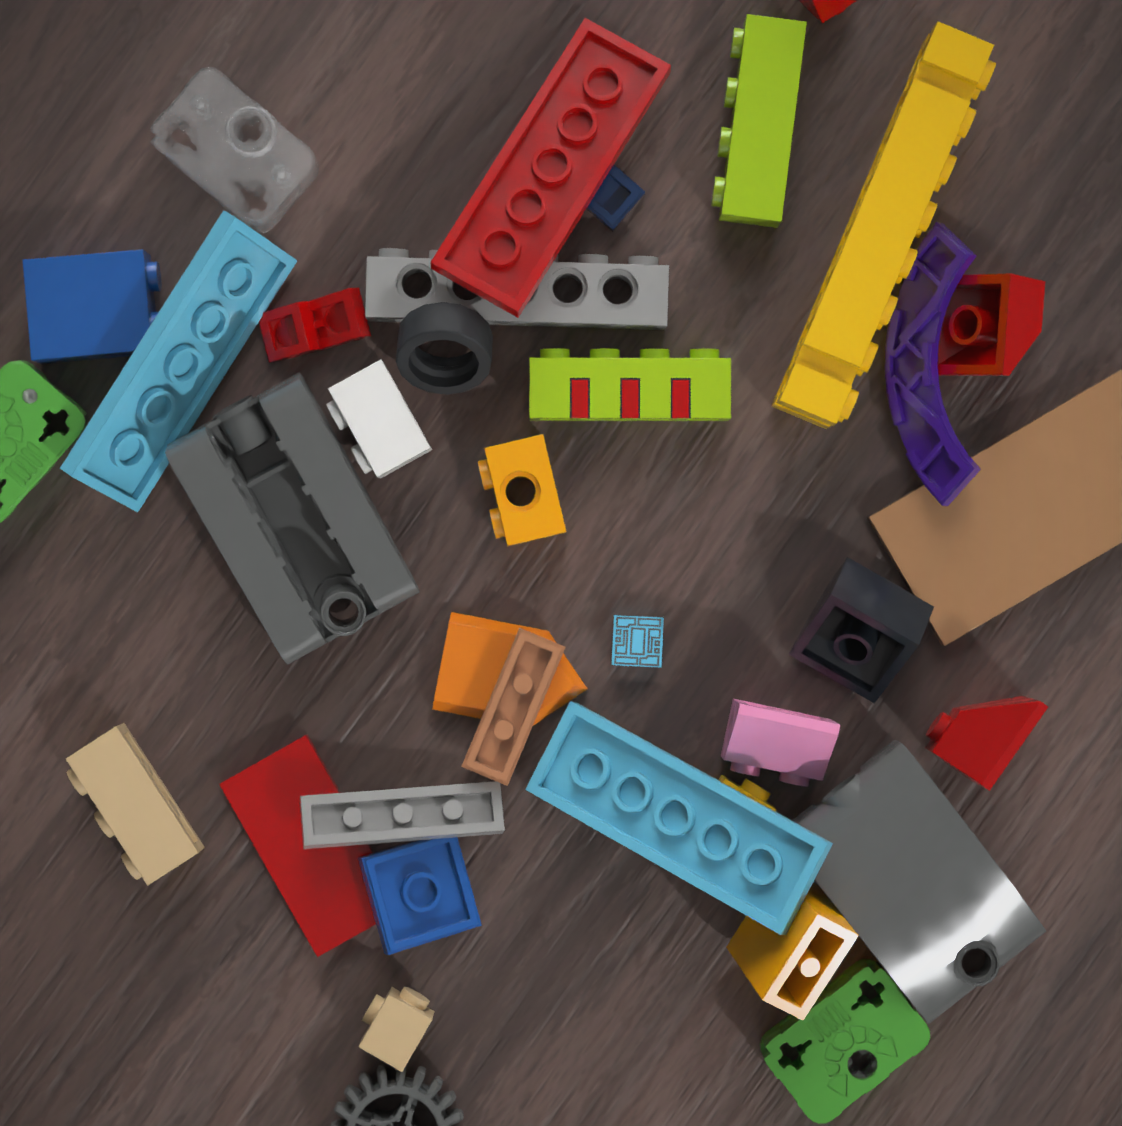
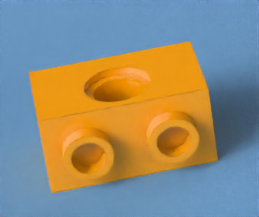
[478,434,566,546]

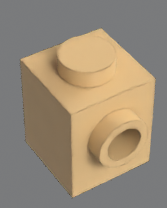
[359,986,435,1072]

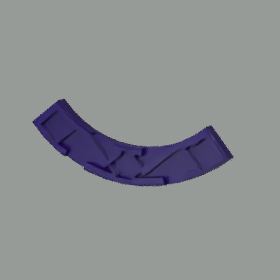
[885,222,981,506]

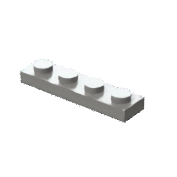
[300,781,505,849]

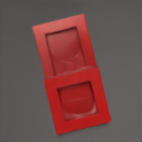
[259,288,371,363]

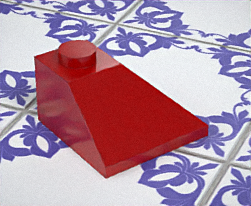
[938,273,1046,376]
[925,696,1048,791]

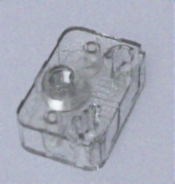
[150,67,319,234]

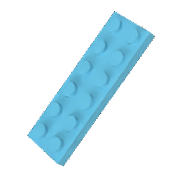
[60,210,297,512]
[525,701,833,935]

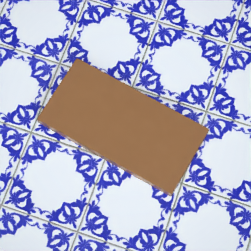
[867,369,1122,646]

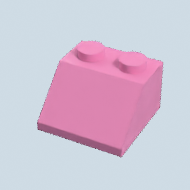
[721,698,840,787]

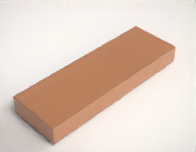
[461,628,566,786]

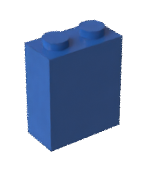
[22,249,162,364]

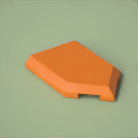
[432,612,588,726]

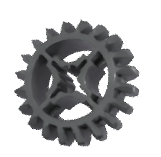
[330,1064,464,1126]

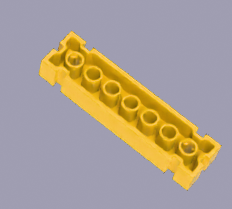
[771,21,996,429]

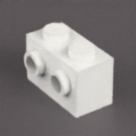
[326,359,432,479]

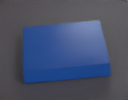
[358,837,482,955]

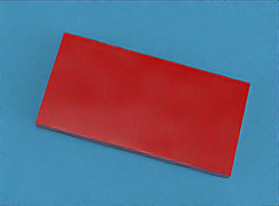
[219,734,376,957]

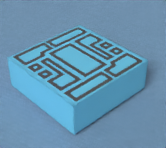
[611,615,664,667]

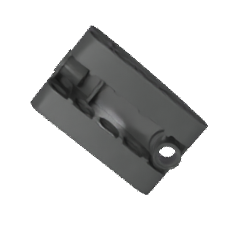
[165,372,420,665]
[792,739,1047,1024]

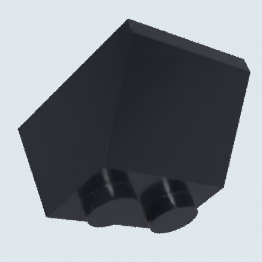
[789,557,934,704]

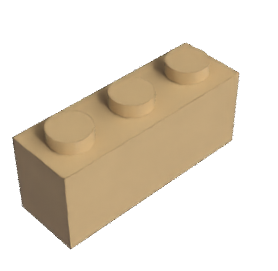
[66,723,205,886]

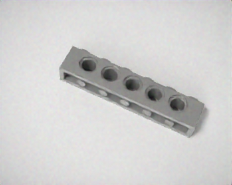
[365,248,669,330]

